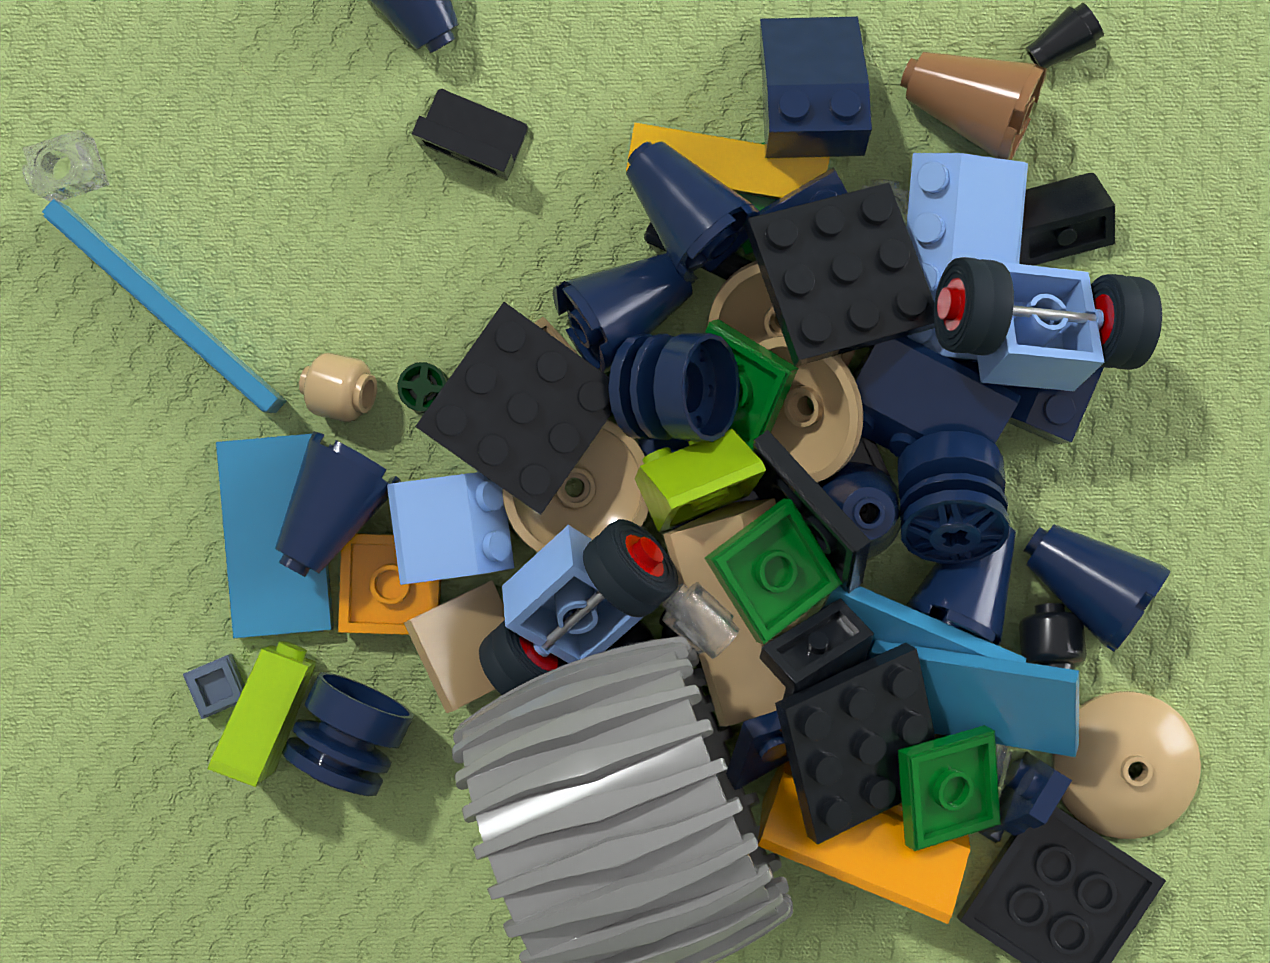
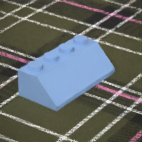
[906,153,1028,362]

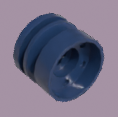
[608,333,740,442]
[898,431,1010,564]
[282,672,414,796]

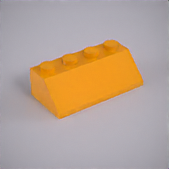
[758,761,970,924]

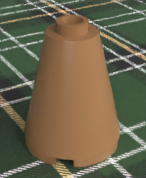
[900,52,1047,160]

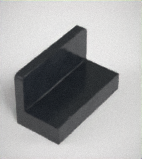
[412,89,528,181]
[1019,173,1115,266]
[760,598,874,699]

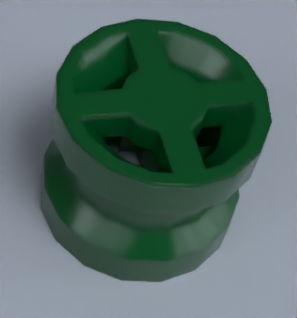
[397,362,448,413]

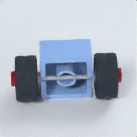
[934,257,1162,391]
[479,519,678,695]

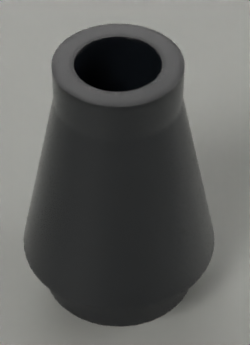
[1026,3,1104,69]

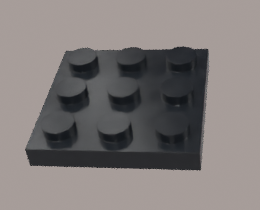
[744,182,935,367]
[415,302,612,515]
[775,643,936,844]
[957,806,1166,963]

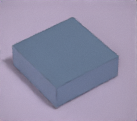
[183,653,245,719]

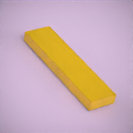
[626,122,830,199]

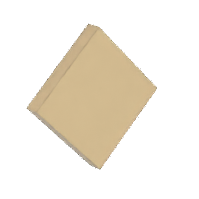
[404,580,505,713]

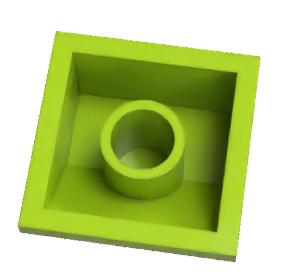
[635,429,766,532]

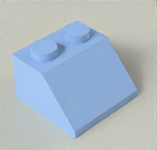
[387,472,515,585]

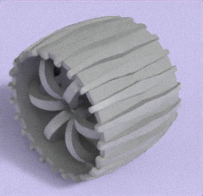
[452,636,793,963]

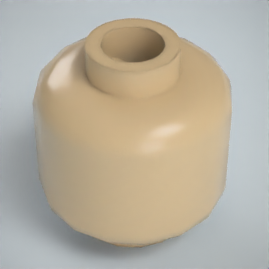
[299,353,377,422]

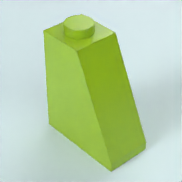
[207,641,317,787]

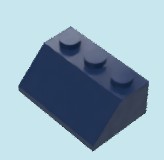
[852,336,1021,458]

